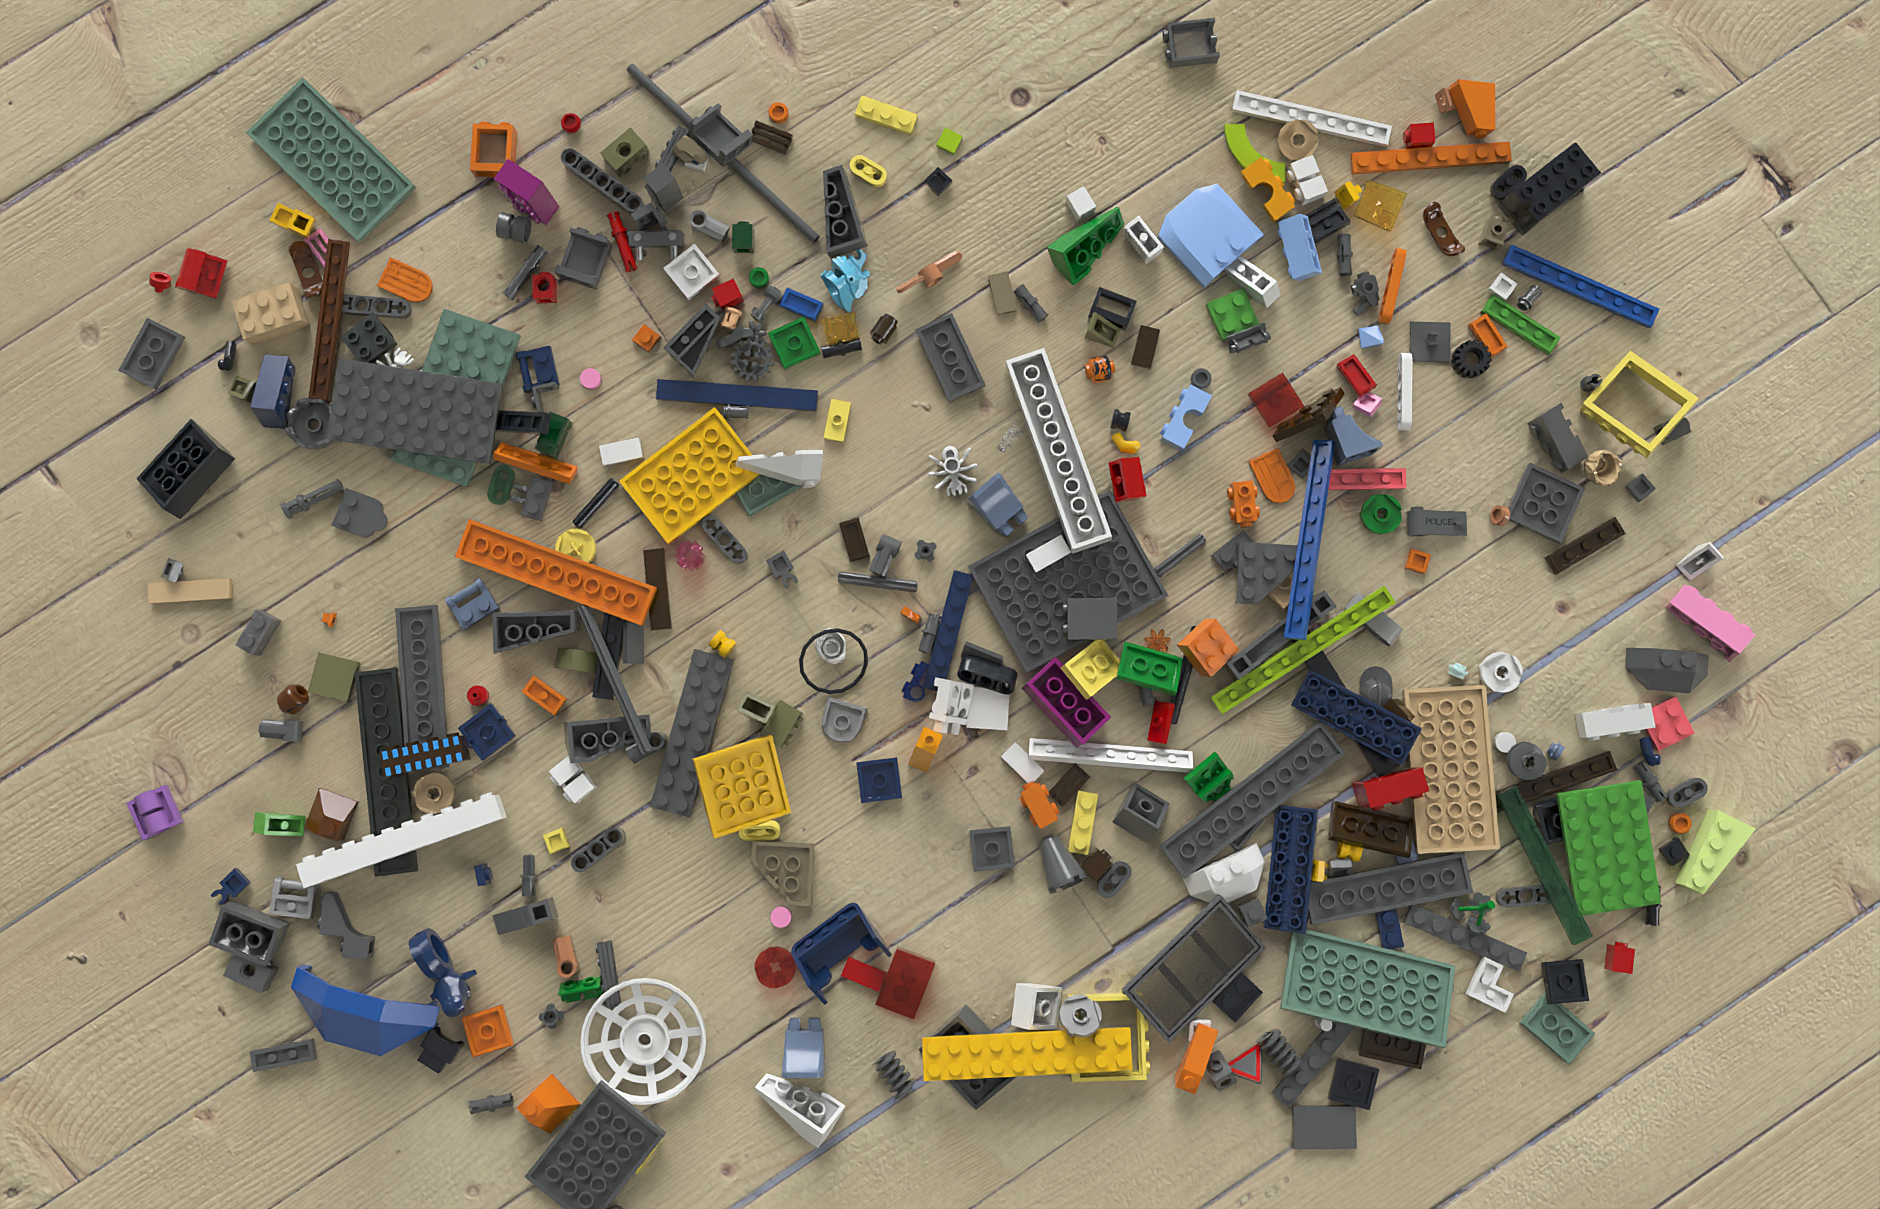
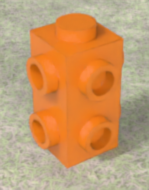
[1227,480,1260,528]
[1019,781,1060,829]

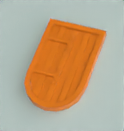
[377,257,433,303]
[1249,448,1295,503]

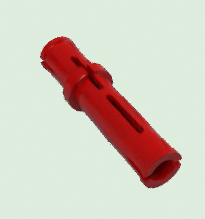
[607,211,638,273]

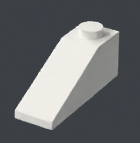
[1224,256,1281,308]

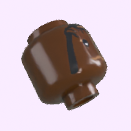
[277,684,309,715]

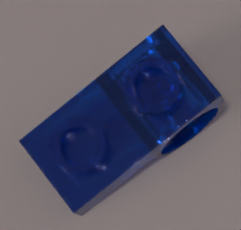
[901,661,929,702]

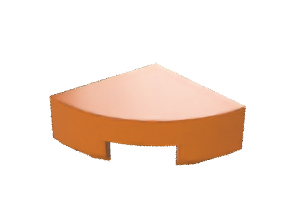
[900,606,922,624]

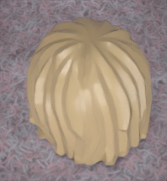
[1583,450,1623,486]

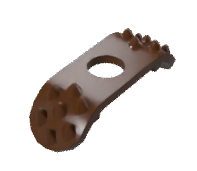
[1423,201,1465,256]
[289,241,323,297]

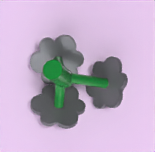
[1451,892,1495,934]

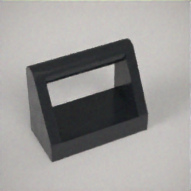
[1088,287,1137,331]

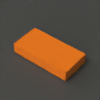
[1468,313,1508,358]

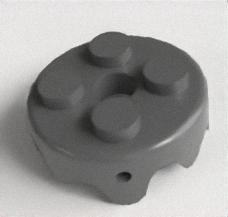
[285,398,334,450]

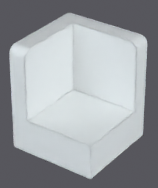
[1066,187,1096,222]

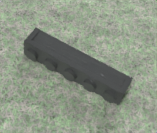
[655,126,690,173]
[595,940,621,1008]

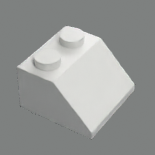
[1011,983,1062,1030]

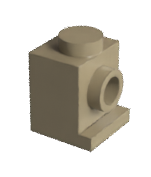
[1478,216,1510,251]

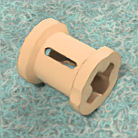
[719,307,742,331]

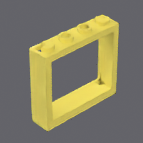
[1580,351,1698,458]
[1067,992,1150,1082]

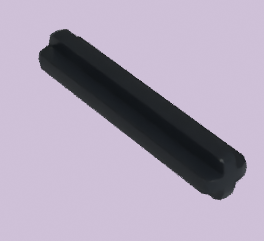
[573,478,619,529]

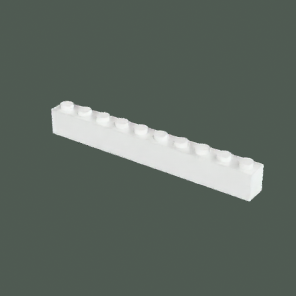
[296,792,507,888]

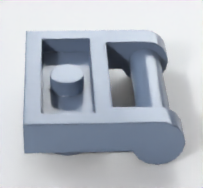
[445,578,500,630]

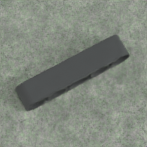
[561,148,645,215]

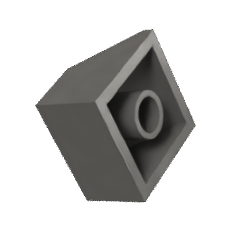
[1112,782,1170,844]

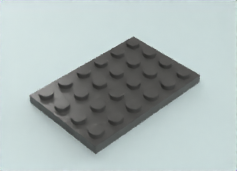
[525,1080,667,1209]

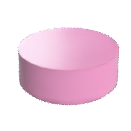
[580,368,602,389]
[771,906,792,928]

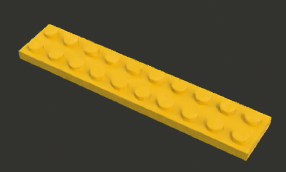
[921,1027,1133,1081]

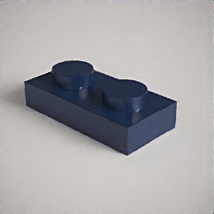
[1375,908,1404,949]

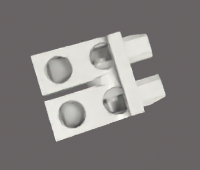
[929,677,974,735]

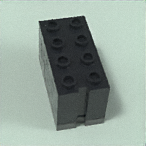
[1498,142,1601,236]

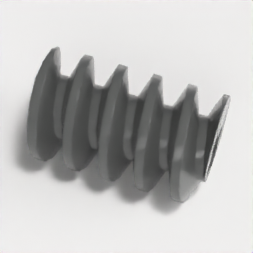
[1256,1029,1301,1077]
[872,1051,915,1100]

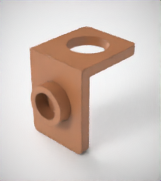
[1435,87,1456,114]

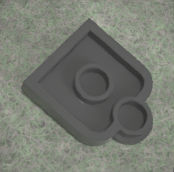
[332,488,388,538]

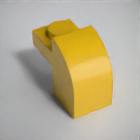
[269,203,316,239]

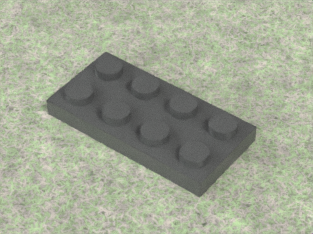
[915,313,985,403]

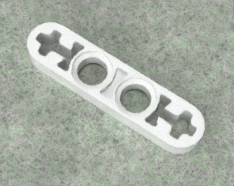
[1397,353,1412,431]

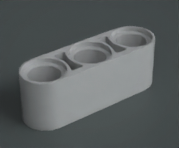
[1344,593,1403,646]

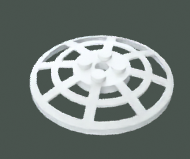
[580,978,707,1105]

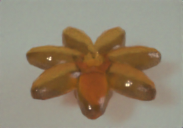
[1144,629,1171,651]

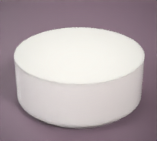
[1493,732,1516,753]

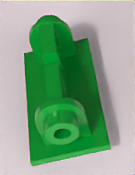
[558,977,603,1003]

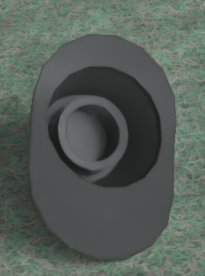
[1359,666,1392,707]

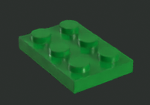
[1116,641,1183,696]

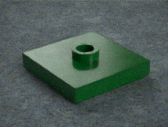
[768,317,821,370]

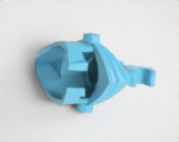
[820,249,870,312]

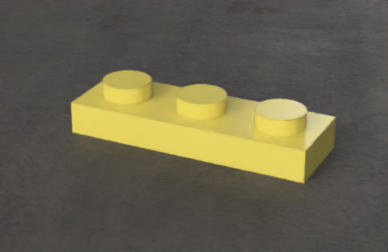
[855,95,918,135]
[1068,791,1098,855]

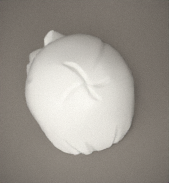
[814,628,846,664]

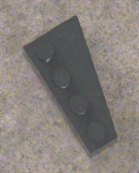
[492,610,580,654]

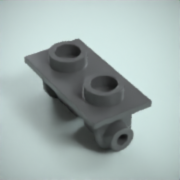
[1227,323,1271,354]

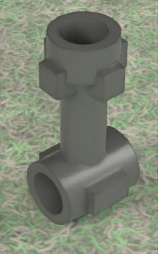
[750,285,783,322]

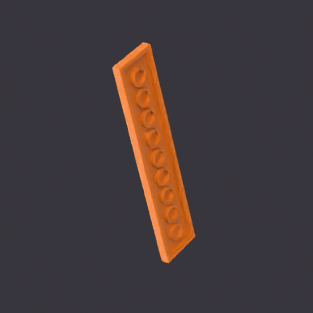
[455,519,657,626]

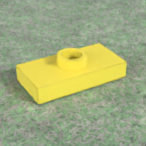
[824,399,851,443]

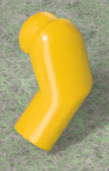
[1111,432,1141,454]

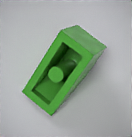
[253,812,306,836]

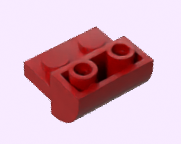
[175,248,228,299]

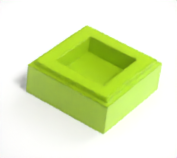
[936,127,963,155]

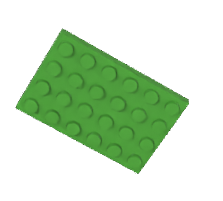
[1556,780,1661,916]

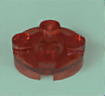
[754,946,796,989]

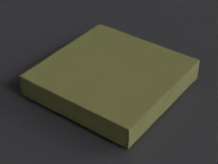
[308,652,360,702]

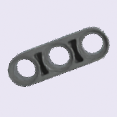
[571,827,626,872]

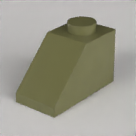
[737,692,778,726]

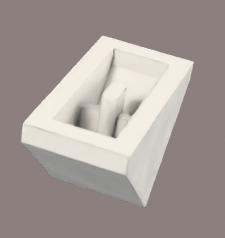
[1676,542,1724,580]

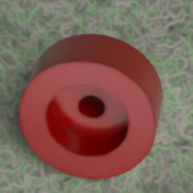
[149,272,172,293]
[467,685,489,706]

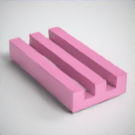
[304,228,329,268]

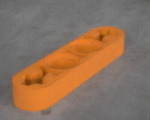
[1378,248,1407,325]

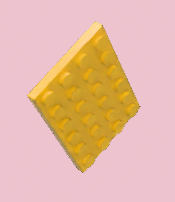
[619,407,760,545]

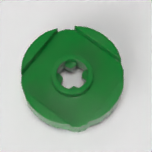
[1359,494,1402,535]

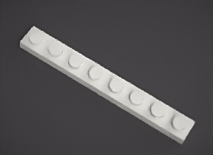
[1231,90,1392,147]
[1028,738,1193,773]

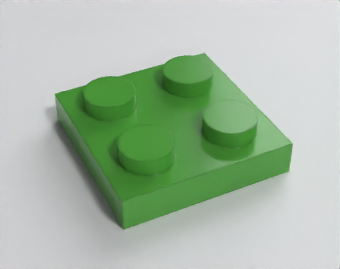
[1206,288,1259,341]

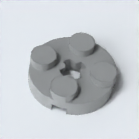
[1059,994,1102,1038]

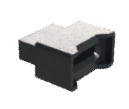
[417,1026,465,1074]

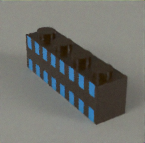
[379,732,471,777]

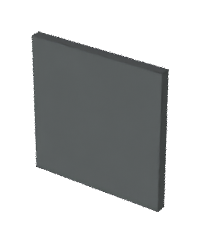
[1410,321,1450,362]

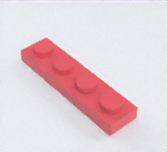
[1328,468,1407,490]

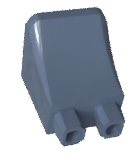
[1324,406,1383,466]
[968,472,1028,538]
[781,1018,826,1078]

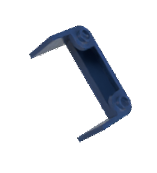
[791,903,892,1005]

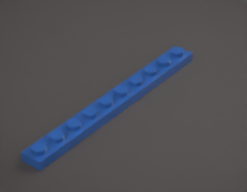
[1284,440,1335,640]

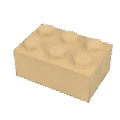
[231,282,310,345]

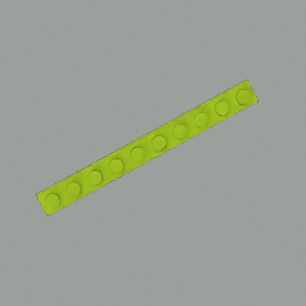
[1211,586,1396,714]

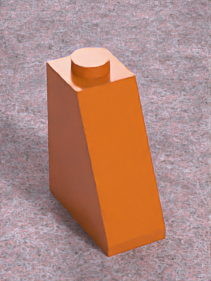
[1449,79,1495,138]

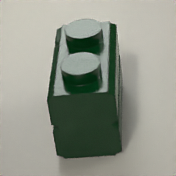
[534,412,573,459]

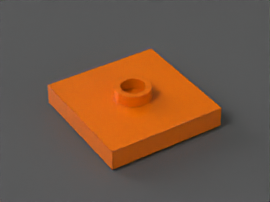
[461,1004,514,1058]

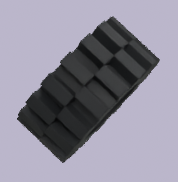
[1451,340,1492,379]

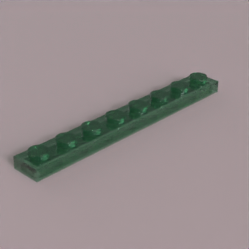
[1496,786,1593,945]

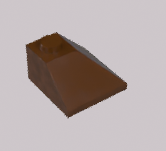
[304,788,359,841]

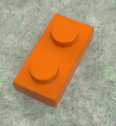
[521,675,568,716]

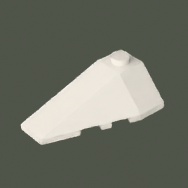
[754,1074,846,1148]

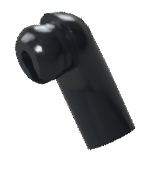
[218,341,237,371]

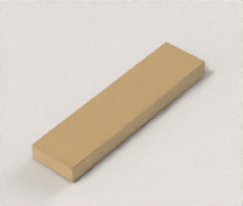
[148,578,232,604]

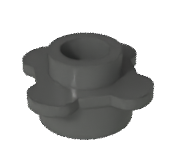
[915,540,937,562]
[539,1004,564,1029]

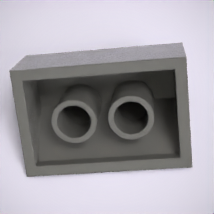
[208,901,290,967]

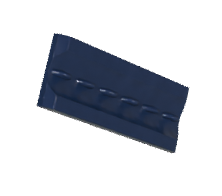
[1291,670,1422,765]
[1264,805,1318,934]

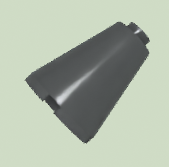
[1040,834,1087,894]

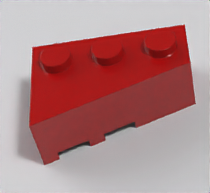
[1351,767,1429,811]

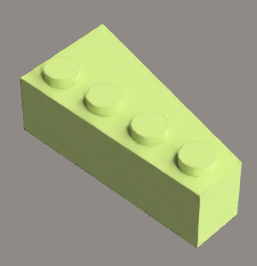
[1675,810,1756,894]

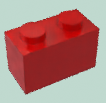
[1108,457,1147,502]

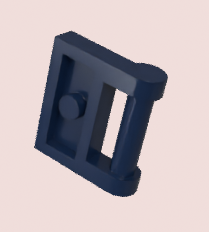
[515,345,560,393]

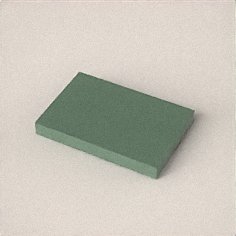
[736,474,802,517]
[1519,992,1595,1065]

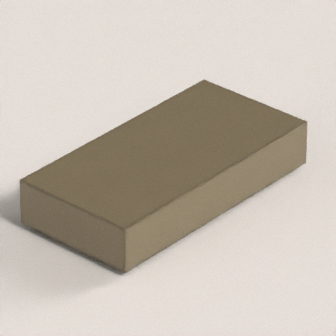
[988,271,1017,316]

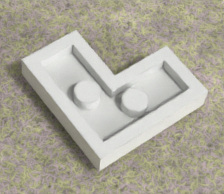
[1465,956,1514,1013]

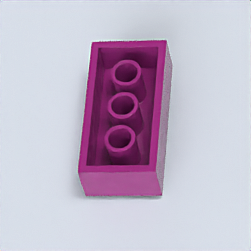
[494,159,560,225]
[1021,657,1111,748]

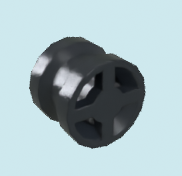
[1110,409,1131,432]

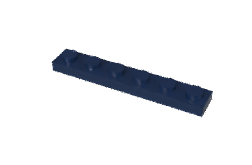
[923,570,973,691]

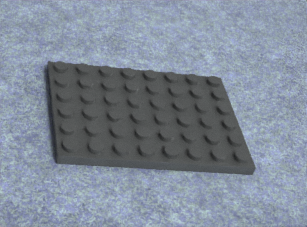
[968,490,1169,673]

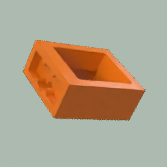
[470,121,517,177]

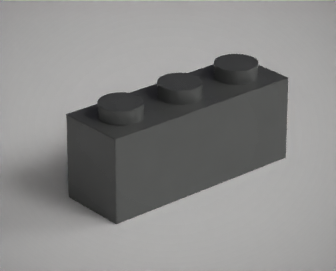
[643,163,684,212]

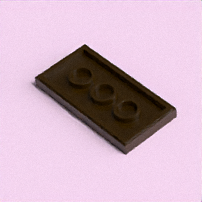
[1328,801,1413,859]

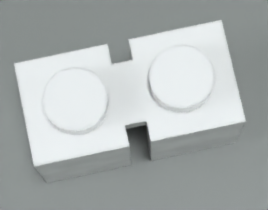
[1286,155,1328,206]
[549,756,597,803]

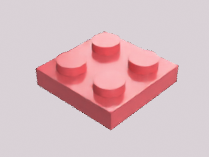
[1645,696,1695,751]

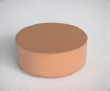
[1490,505,1510,526]

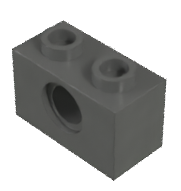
[223,954,279,993]

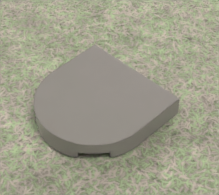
[821,697,868,742]

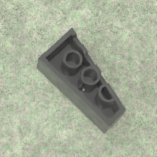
[823,165,868,258]

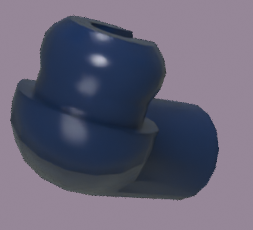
[1639,737,1661,767]

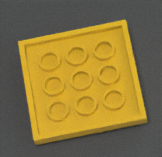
[692,734,791,839]

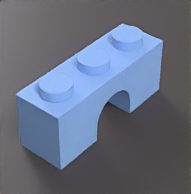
[1160,385,1212,452]

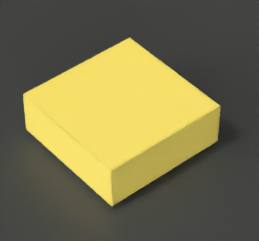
[543,828,570,854]

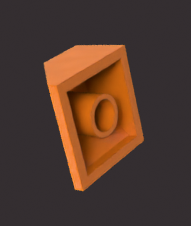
[517,1074,580,1134]

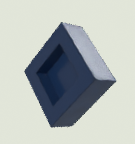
[474,863,493,886]

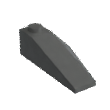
[564,715,651,764]

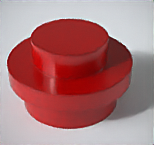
[561,113,581,133]

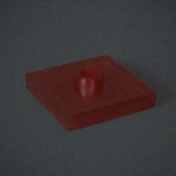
[1248,372,1304,428]

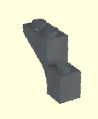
[317,891,375,959]

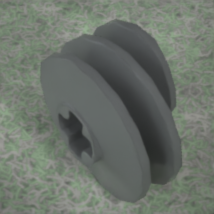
[1506,741,1547,780]

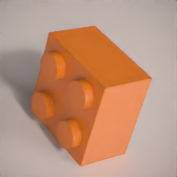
[1177,619,1240,677]

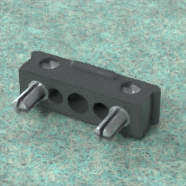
[627,230,685,261]

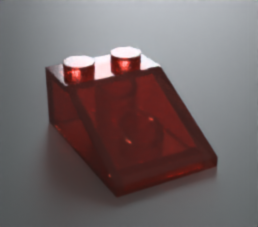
[875,946,936,1019]

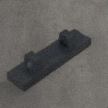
[496,410,552,435]

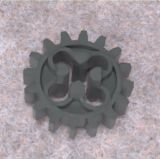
[730,337,775,381]

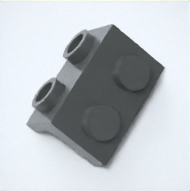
[631,202,668,231]

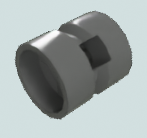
[496,212,532,244]

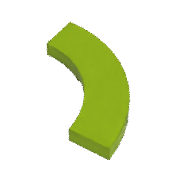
[1224,124,1285,183]

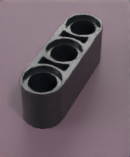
[957,655,1018,695]

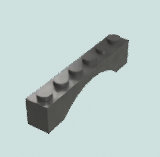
[1223,590,1337,680]

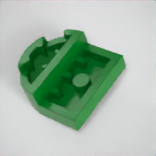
[1184,751,1234,802]

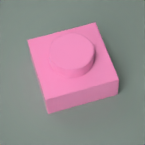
[1353,392,1382,417]

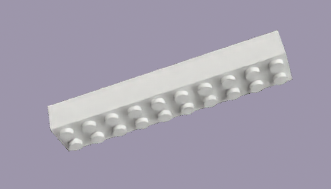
[1006,348,1112,554]

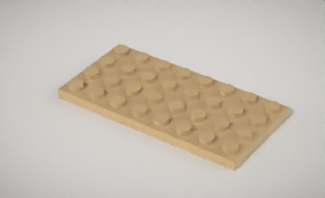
[1402,685,1500,854]

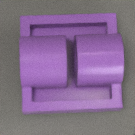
[126,785,183,840]

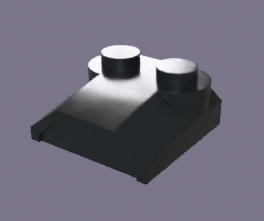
[1533,797,1563,846]

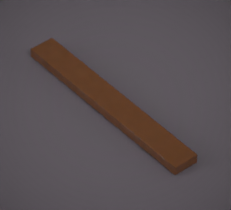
[308,239,350,402]

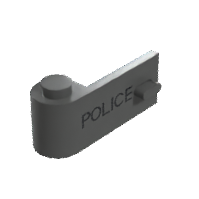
[1407,507,1467,537]

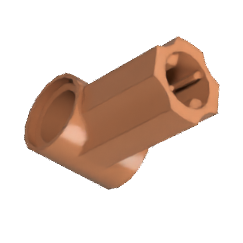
[552,935,580,978]

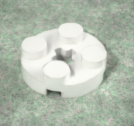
[1479,652,1523,693]

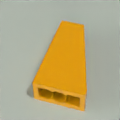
[908,727,943,773]

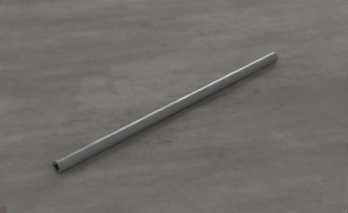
[627,63,820,243]

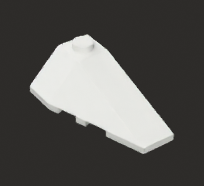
[736,450,823,488]

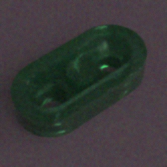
[487,465,515,505]

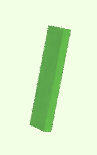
[1481,294,1561,355]

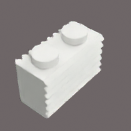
[1122,216,1164,264]

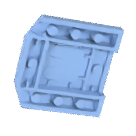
[1157,184,1264,288]

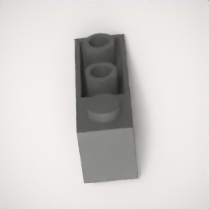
[493,897,558,935]

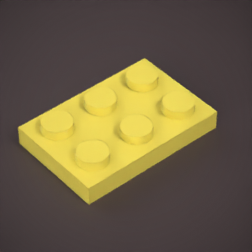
[1061,640,1119,700]

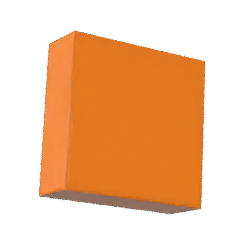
[1404,549,1431,574]

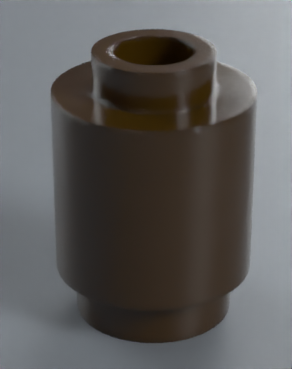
[870,313,898,345]

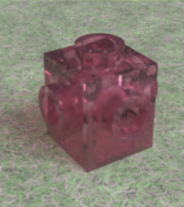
[674,540,706,571]

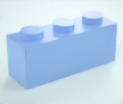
[1278,214,1322,281]

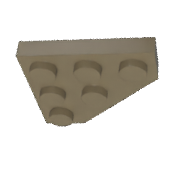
[751,841,814,906]

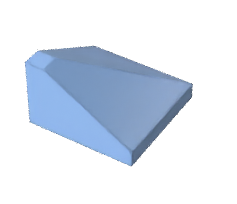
[1358,326,1384,348]

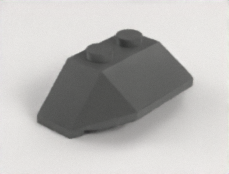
[1625,648,1709,694]

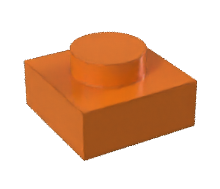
[632,324,661,353]

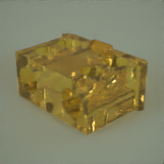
[821,312,859,344]

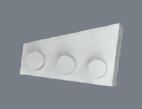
[1575,703,1656,741]

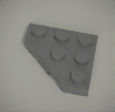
[1236,542,1297,605]

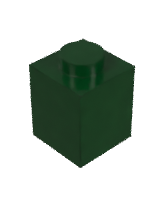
[732,221,754,253]

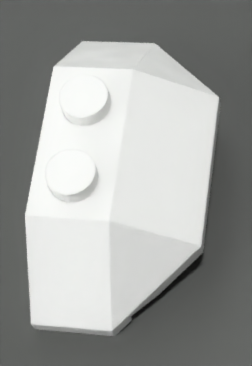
[1182,843,1265,903]

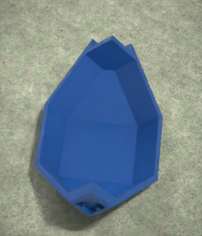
[291,964,440,1056]

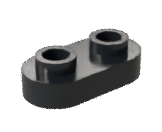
[1490,165,1527,200]

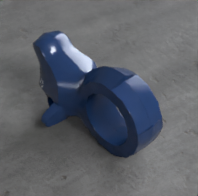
[409,928,477,1018]

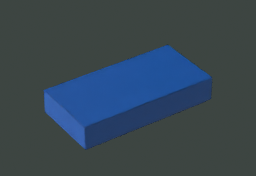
[779,287,824,322]

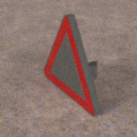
[1228,1043,1262,1084]

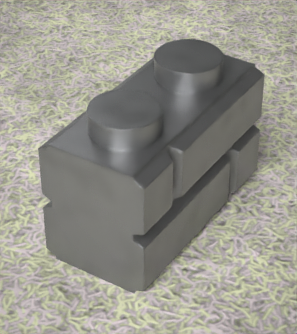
[235,609,281,656]

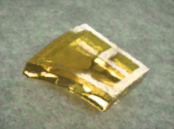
[1353,180,1407,232]

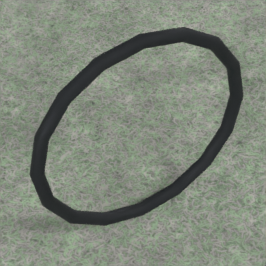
[799,628,868,694]

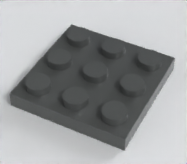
[1508,463,1585,544]

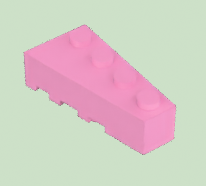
[1666,584,1755,662]

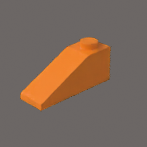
[1175,1022,1218,1095]

